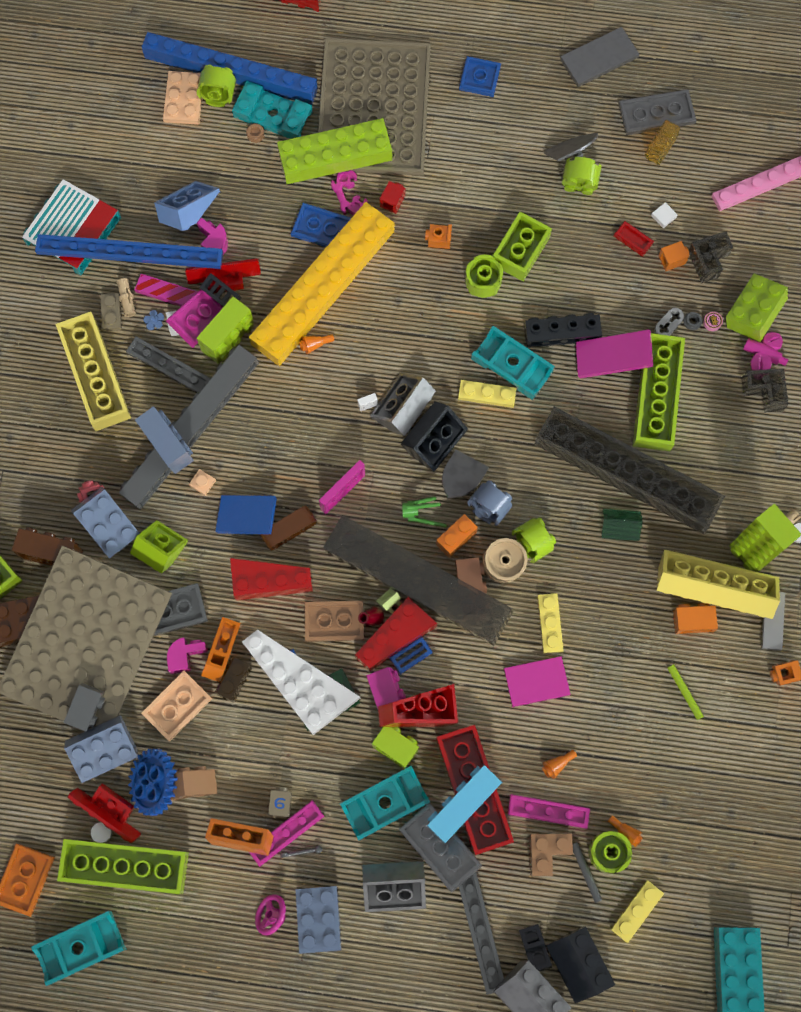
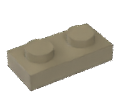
[101,293,122,332]

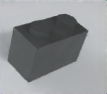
[63,683,105,731]

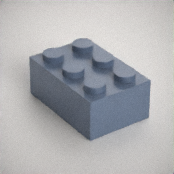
[135,406,194,474]
[71,487,140,559]
[64,715,138,783]
[295,886,342,954]

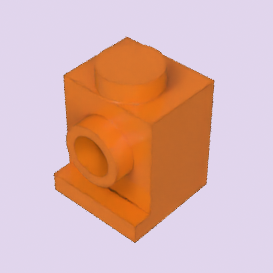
[425,224,452,249]
[770,660,801,686]

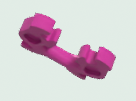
[331,170,368,215]

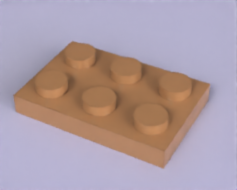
[305,601,364,642]

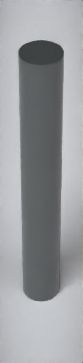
[572,842,602,903]

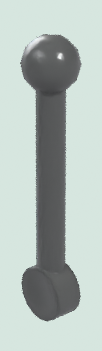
[280,845,322,858]

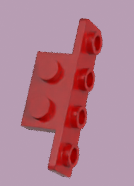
[185,258,261,293]
[67,783,141,843]

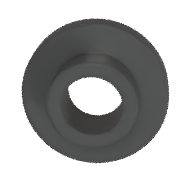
[683,312,702,330]

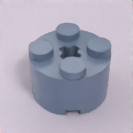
[467,480,512,526]

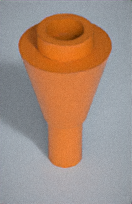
[299,334,334,354]
[542,750,577,779]
[608,815,643,847]

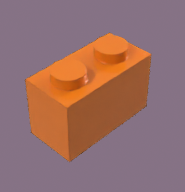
[436,514,478,558]
[673,603,718,634]

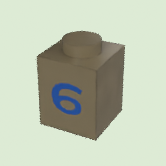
[268,787,292,817]

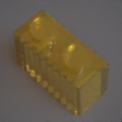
[645,120,681,165]

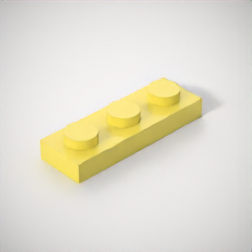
[458,380,517,408]
[537,594,563,654]
[610,880,664,943]

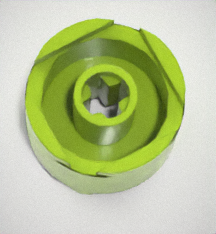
[197,65,236,107]
[562,157,602,195]
[465,254,503,298]
[512,517,556,563]
[588,831,632,873]

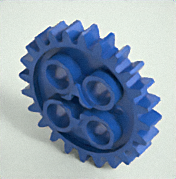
[128,749,178,816]

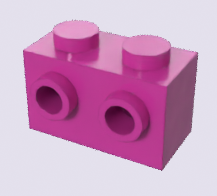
[366,667,406,709]

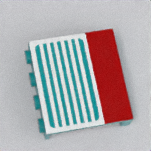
[22,180,121,276]

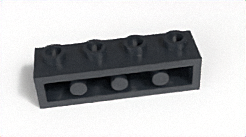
[524,313,602,348]

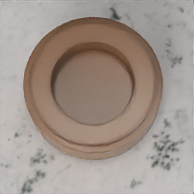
[246,124,265,143]

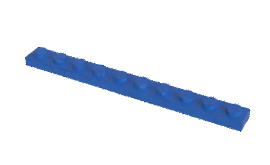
[35,234,223,269]

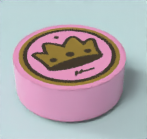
[703,312,723,331]

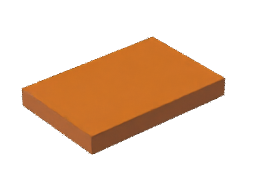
[0,843,55,917]

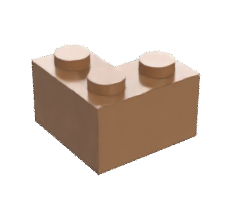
[170,766,217,801]
[529,834,573,876]

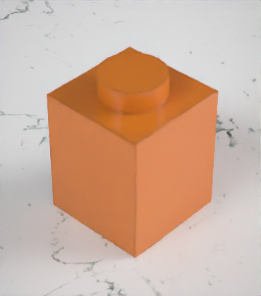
[658,241,689,272]

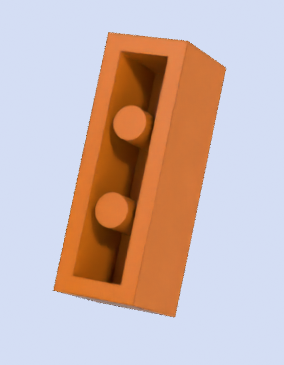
[205,818,274,856]

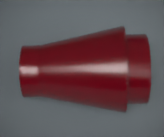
[358,606,384,626]

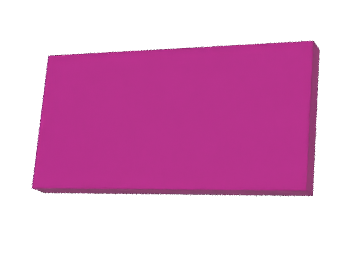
[576,330,653,379]

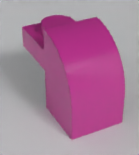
[197,218,228,255]
[167,637,208,674]

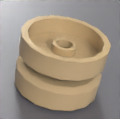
[482,538,528,584]

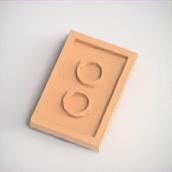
[163,71,202,125]
[141,671,212,742]

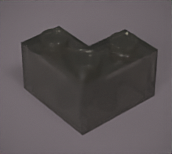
[689,231,733,283]
[741,369,789,413]

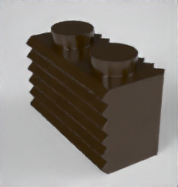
[215,657,252,703]

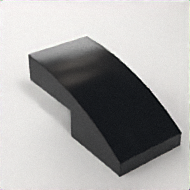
[519,924,552,972]

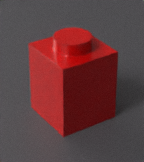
[380,181,406,214]

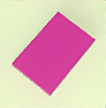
[166,289,223,348]
[319,460,365,514]
[504,656,571,708]

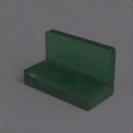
[601,509,643,541]

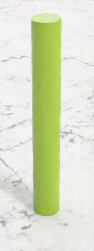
[667,665,704,720]

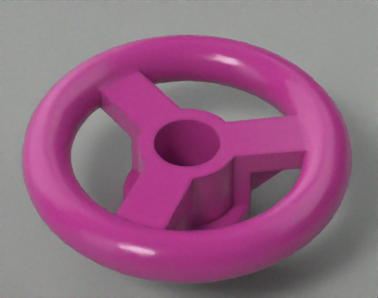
[255,894,286,935]

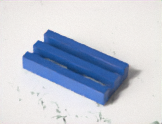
[389,636,433,675]

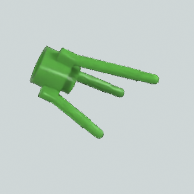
[402,496,447,528]

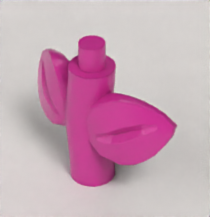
[743,332,789,379]

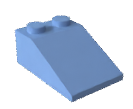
[154,181,220,231]

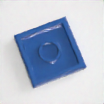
[459,56,501,97]

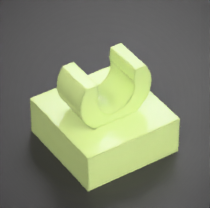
[376,588,402,614]

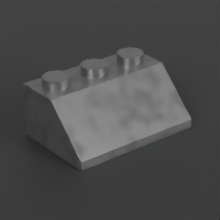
[370,372,436,436]
[362,861,426,912]
[493,960,571,1012]

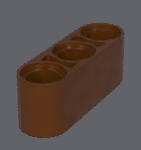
[260,505,317,551]

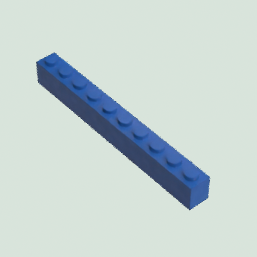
[142,32,318,105]

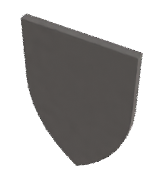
[543,133,598,162]
[442,450,489,498]

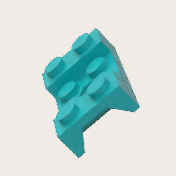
[232,81,313,139]
[471,326,555,400]
[340,766,430,841]
[31,911,127,986]

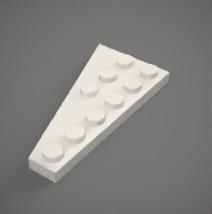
[242,630,361,735]

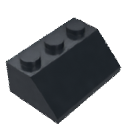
[401,401,468,472]
[546,926,615,1004]

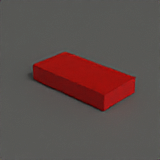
[613,221,654,257]

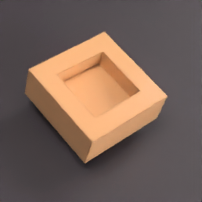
[189,469,216,496]

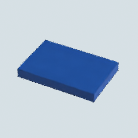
[291,203,351,247]
[215,495,277,534]

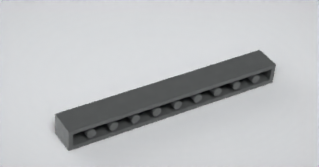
[119,345,259,510]

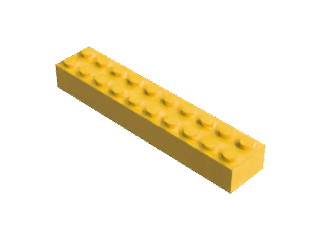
[249,202,395,367]

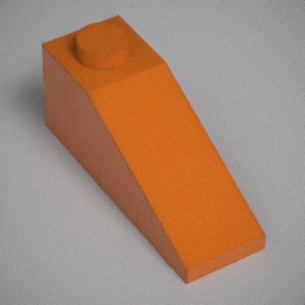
[201,617,241,682]

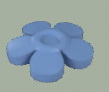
[143,310,165,330]

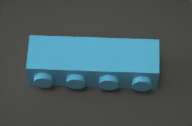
[427,765,502,843]

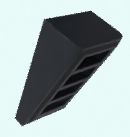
[199,273,242,307]

